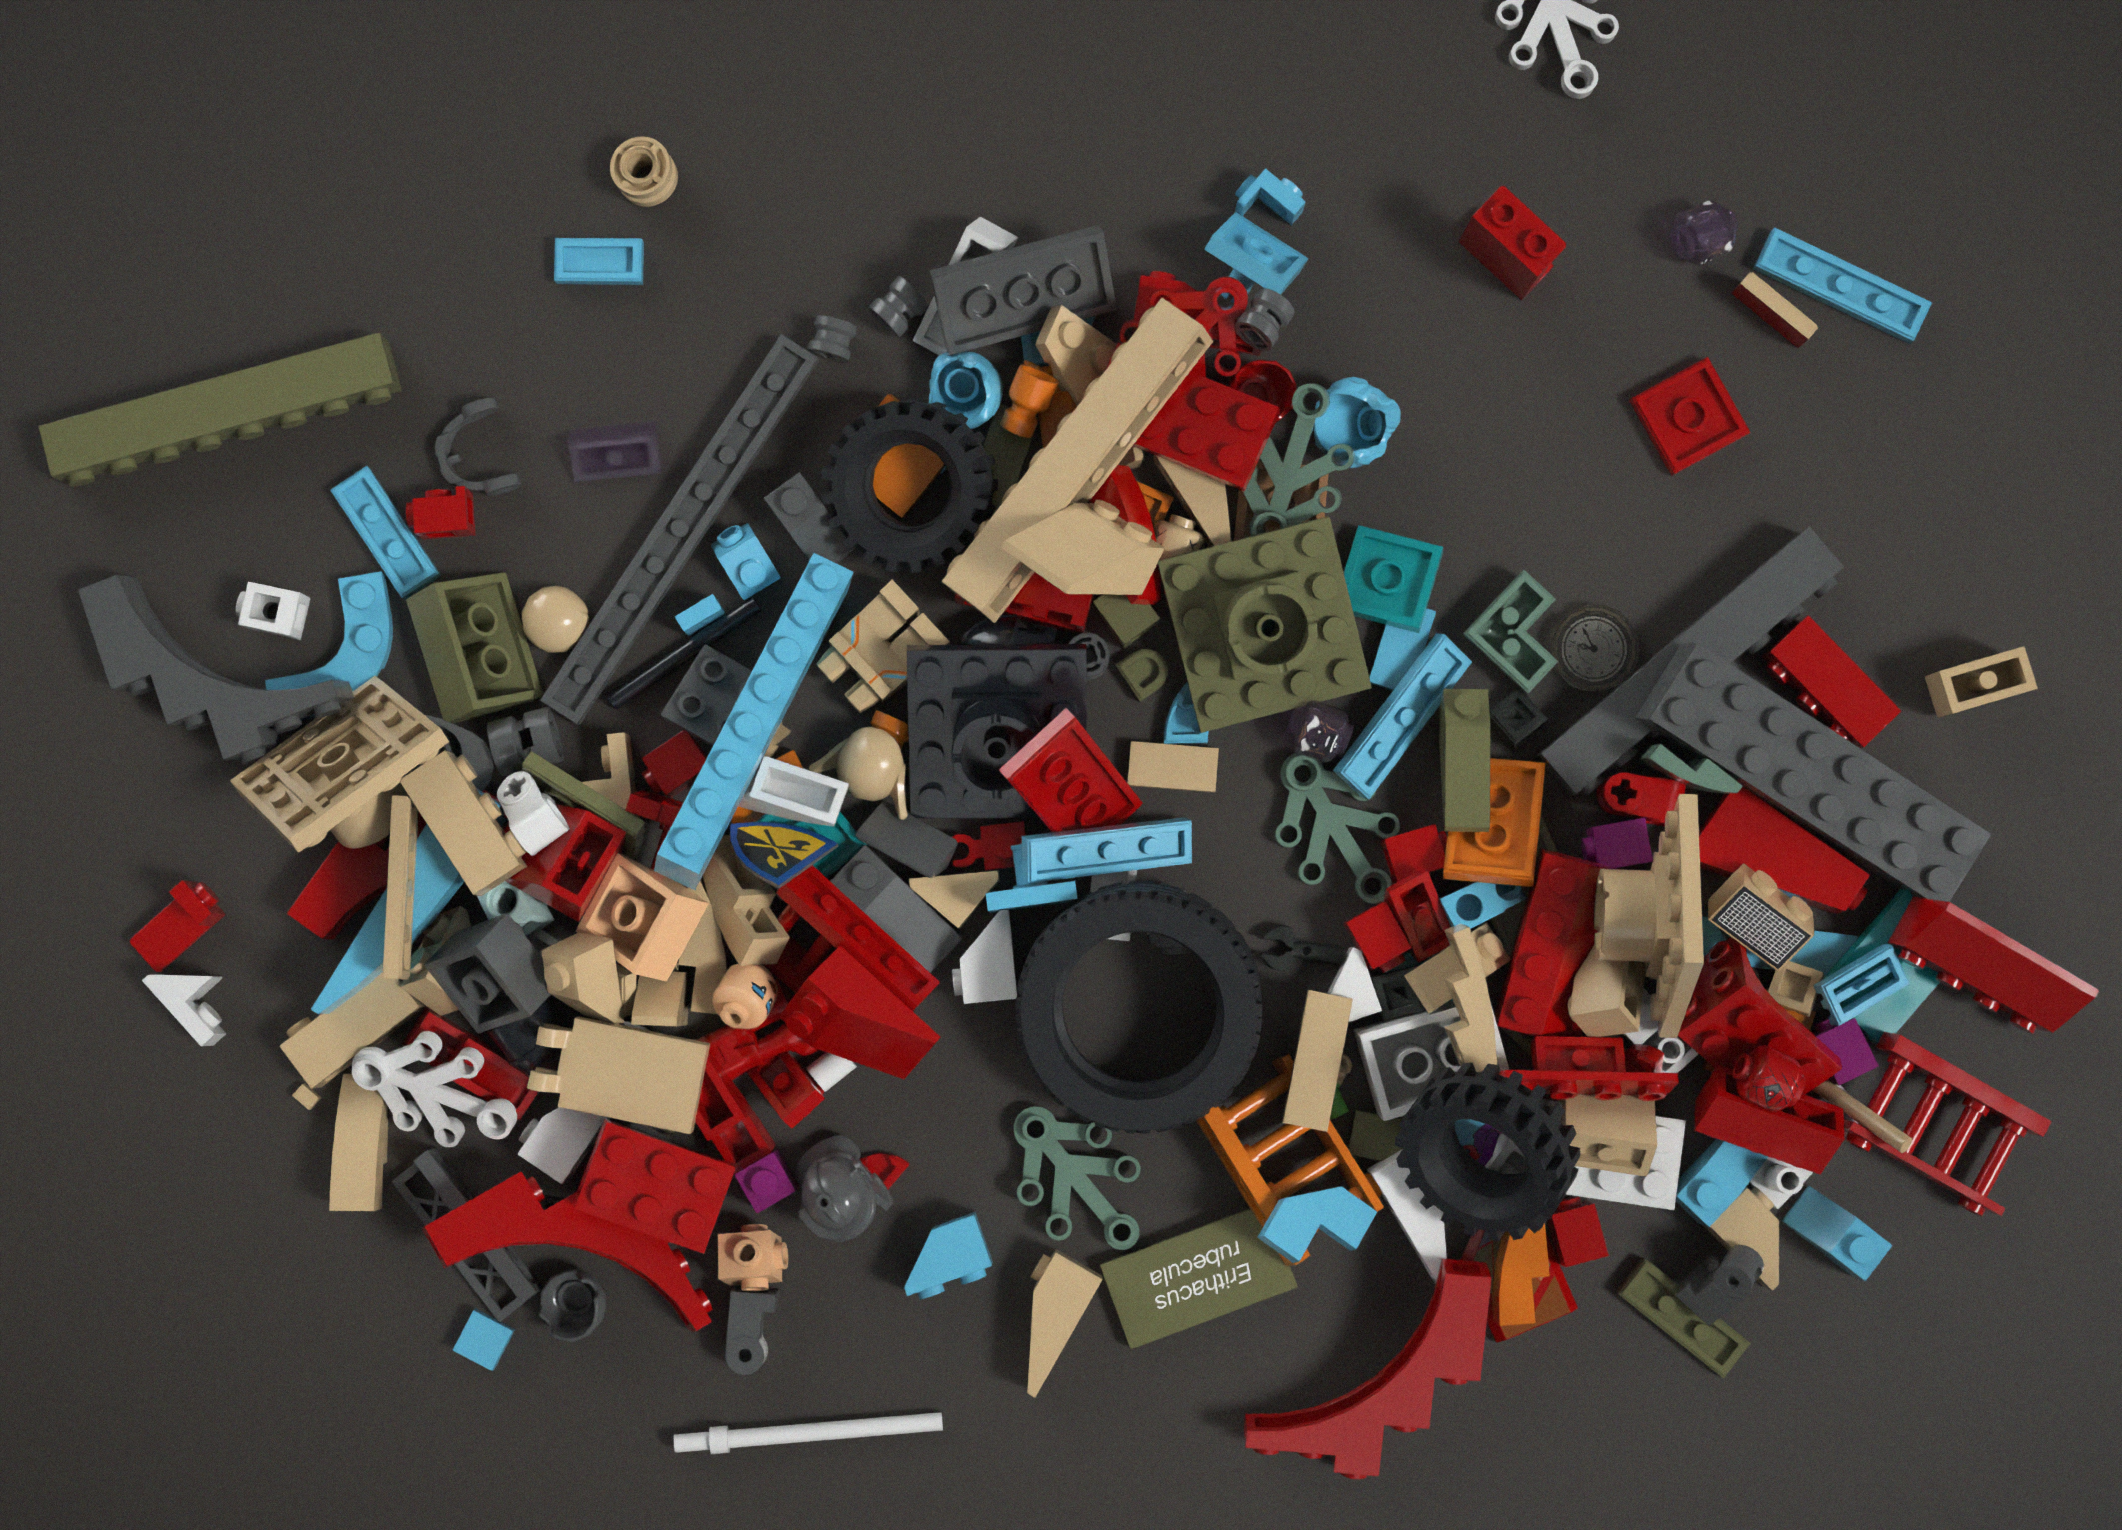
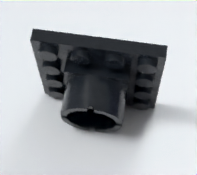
[907,644,1087,818]

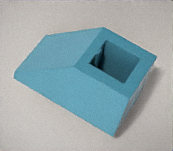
[904,1212,993,1300]

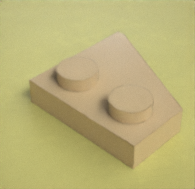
[1035,305,1117,406]

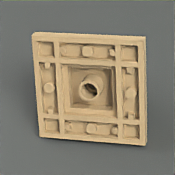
[230,676,449,853]
[1594,794,1704,1038]

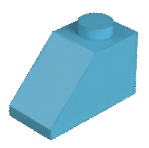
[1781,1186,1893,1281]

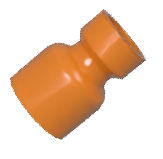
[1000,360,1059,438]

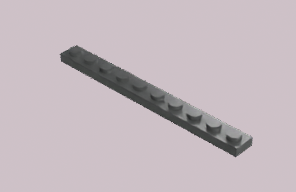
[540,334,819,726]

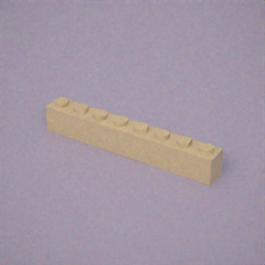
[942,298,1213,623]

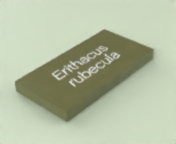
[1100,1208,1298,1349]

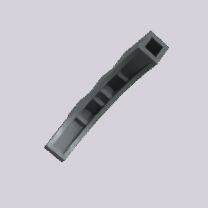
[78,575,355,765]

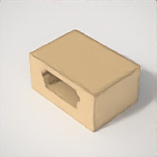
[292,1083,321,1110]

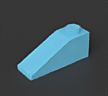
[1676,1139,1768,1227]

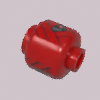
[1733,1045,1806,1112]

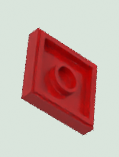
[1629,357,1751,476]

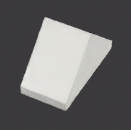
[1327,947,1382,1022]

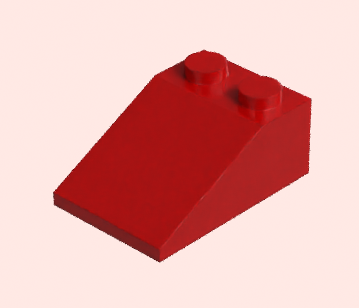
[779,945,941,1079]

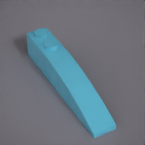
[311,789,509,1014]

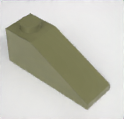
[1438,689,1490,832]

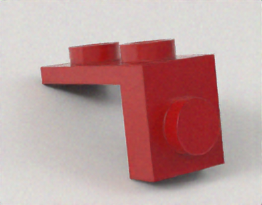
[130,880,226,972]

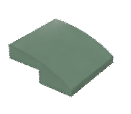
[1635,744,1743,794]

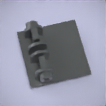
[660,644,752,746]

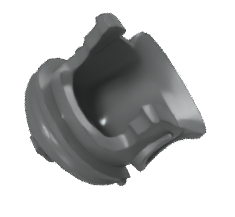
[795,1135,893,1242]

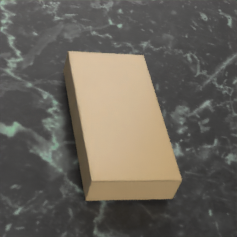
[1127,741,1219,793]

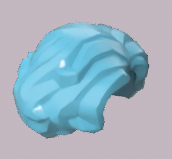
[1313,377,1401,468]

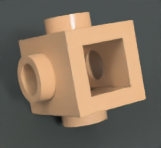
[718,1224,788,1291]

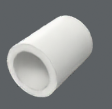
[806,1052,857,1092]

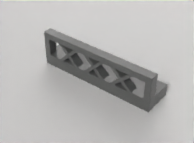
[391,1148,543,1322]

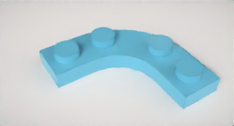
[265,571,393,720]

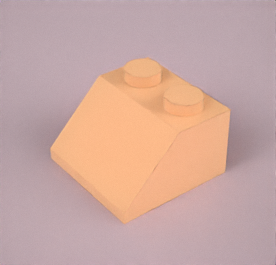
[576,853,709,982]

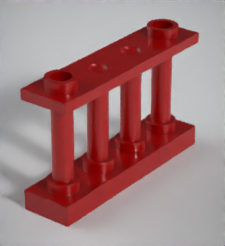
[764,865,940,1011]
[1844,1032,2052,1217]

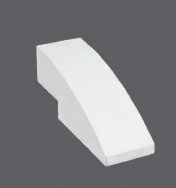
[738,756,849,827]

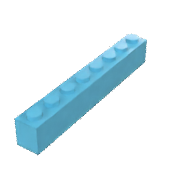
[654,553,854,890]

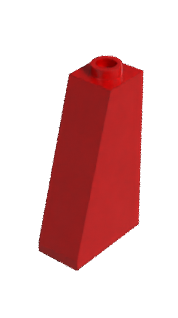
[1699,787,1870,914]

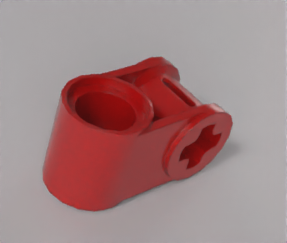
[1596,773,1686,827]

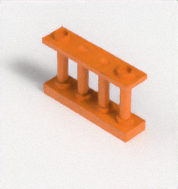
[1196,1054,1384,1266]

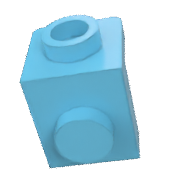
[1235,168,1306,225]
[711,523,781,600]

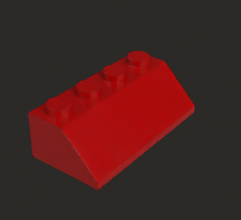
[1494,848,1618,1037]
[1888,897,2099,1034]

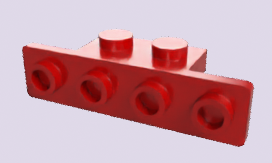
[1499,1036,1679,1101]

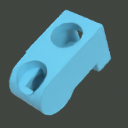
[1440,882,1528,929]

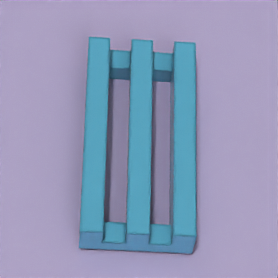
[1813,944,1910,1026]

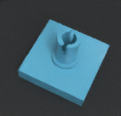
[1204,212,1309,303]
[986,844,1078,913]

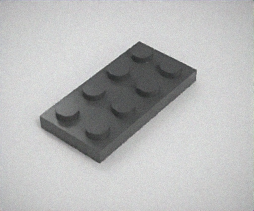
[929,225,1117,356]

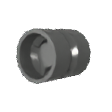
[487,707,564,777]

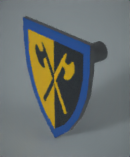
[730,822,838,900]

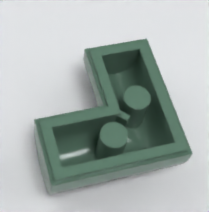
[1463,570,1559,694]

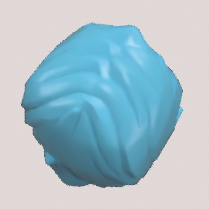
[929,351,1004,429]

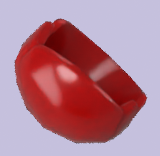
[1228,359,1297,423]

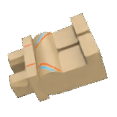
[816,579,950,713]

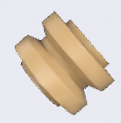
[610,136,678,207]

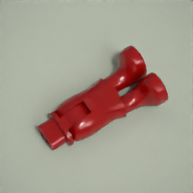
[696,977,819,1080]

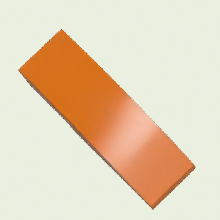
[1492,1223,1550,1326]

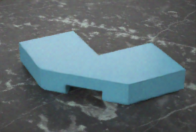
[1257,1186,1377,1263]

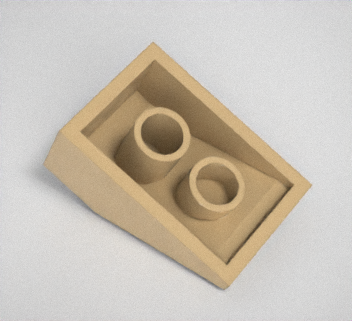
[1001,500,1165,595]

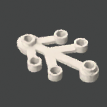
[1495,0,1619,99]
[352,1031,517,1147]

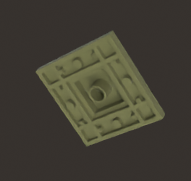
[1157,516,1372,733]

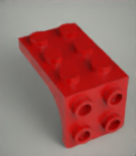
[1678,937,1842,1095]

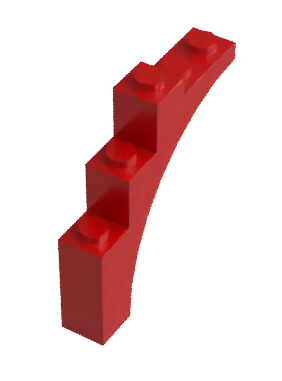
[287,790,511,940]
[422,1171,713,1333]
[1244,1259,1492,1480]

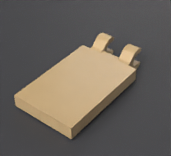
[527,1016,710,1134]

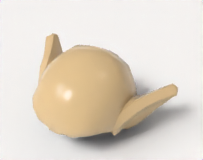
[809,727,908,820]

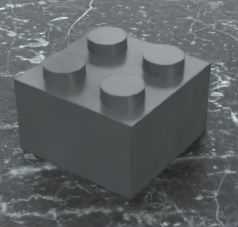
[424,913,551,1033]

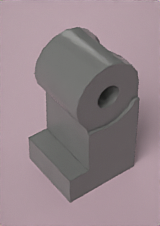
[1676,1245,1764,1326]

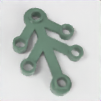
[1243,383,1355,536]
[1274,752,1400,904]
[1014,1106,1141,1250]

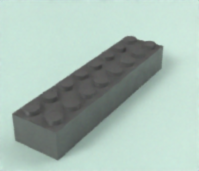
[1635,643,1991,902]

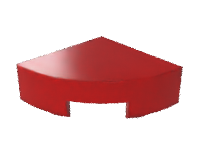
[1624,1044,1665,1073]
[859,1153,910,1190]

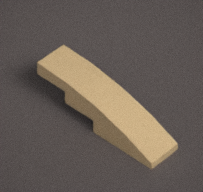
[1444,924,1497,1072]

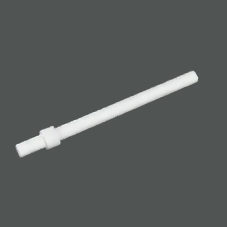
[674,1412,943,1454]

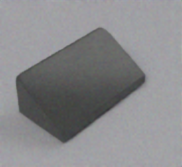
[856,802,958,878]

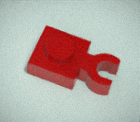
[952,821,1026,871]

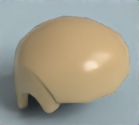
[522,586,590,653]

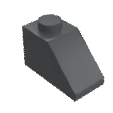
[764,472,855,564]

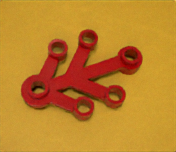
[1120,276,1248,378]

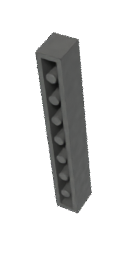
[1535,526,1844,797]

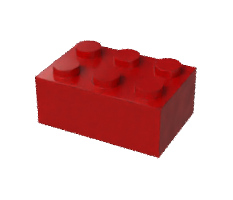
[572,1119,736,1254]

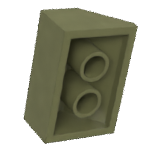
[406,572,544,723]

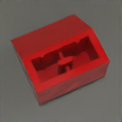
[505,804,626,922]

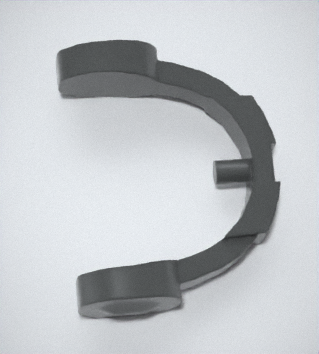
[435,397,522,496]

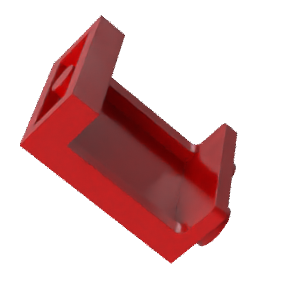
[1459,186,1566,300]

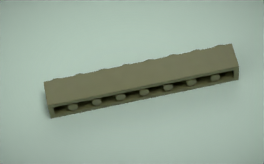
[38,332,402,487]

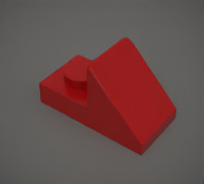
[1384,868,1451,963]
[746,1051,825,1129]

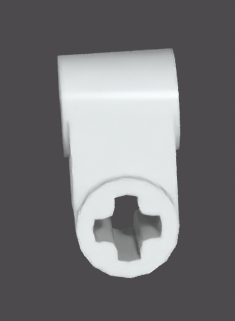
[497,771,570,856]

